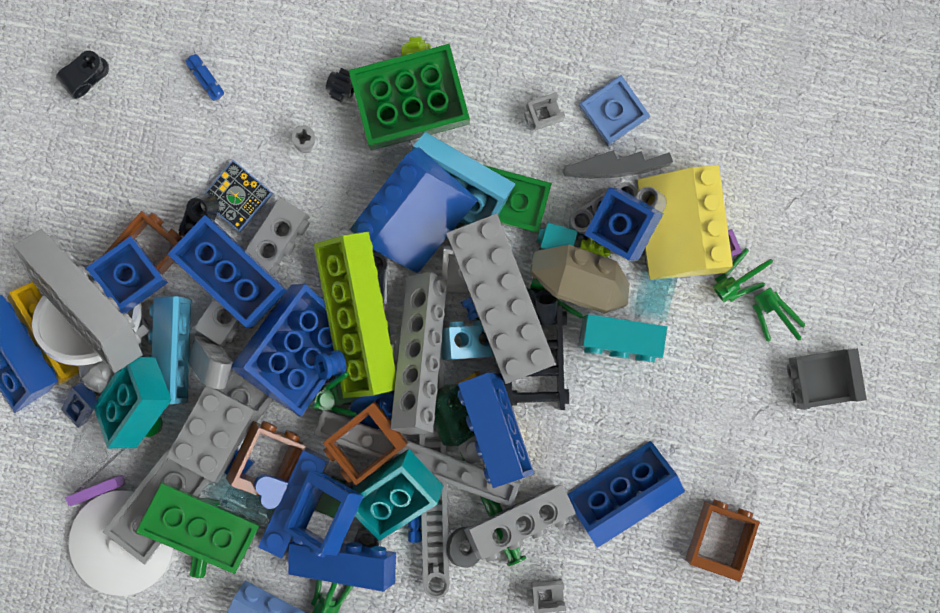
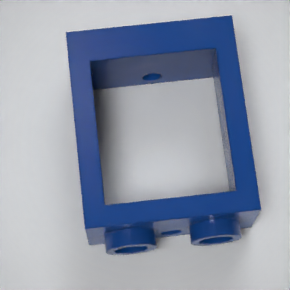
[283,471,364,557]

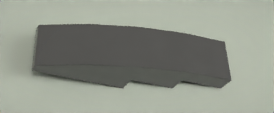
[563,150,673,179]

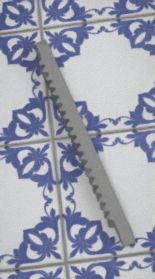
[419,345,450,599]

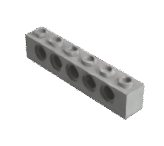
[194,197,310,346]
[391,272,447,435]

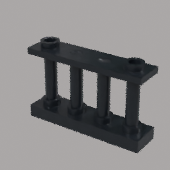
[502,305,569,410]

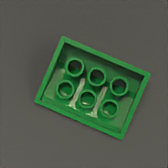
[349,43,470,151]

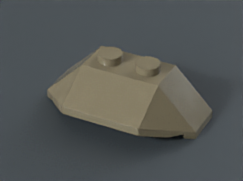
[530,245,630,314]

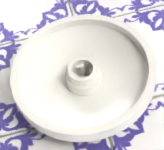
[32,271,141,365]
[69,489,175,596]

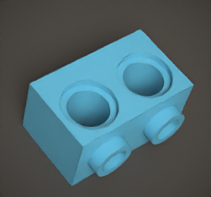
[441,321,494,360]

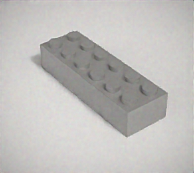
[446,214,556,384]
[13,229,142,373]

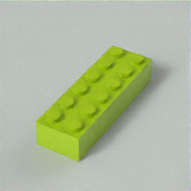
[314,232,397,398]

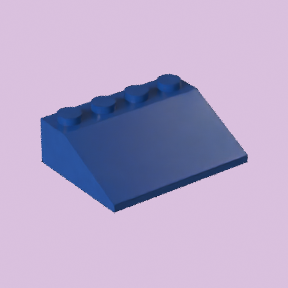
[349,147,478,274]
[231,284,334,416]

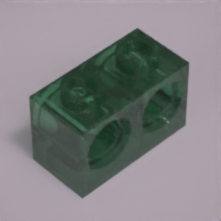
[434,384,475,447]

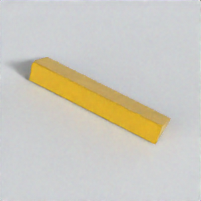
[7,282,80,385]

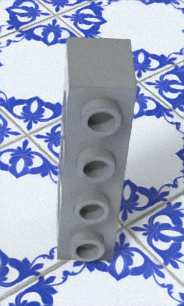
[464,485,576,562]

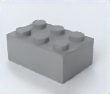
[166,386,258,483]

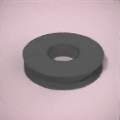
[446,527,480,568]

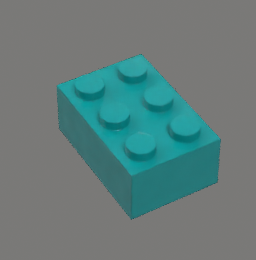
[578,314,668,363]
[94,357,171,449]
[351,449,444,541]

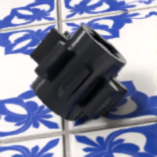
[326,68,354,102]

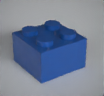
[584,187,664,261]
[86,236,168,314]

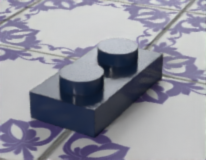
[61,382,98,428]

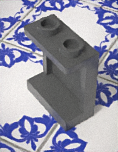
[787,348,867,410]

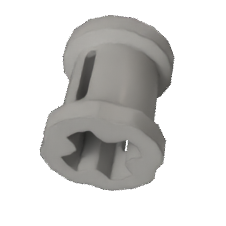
[292,125,318,153]

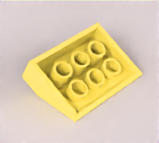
[637,165,733,280]

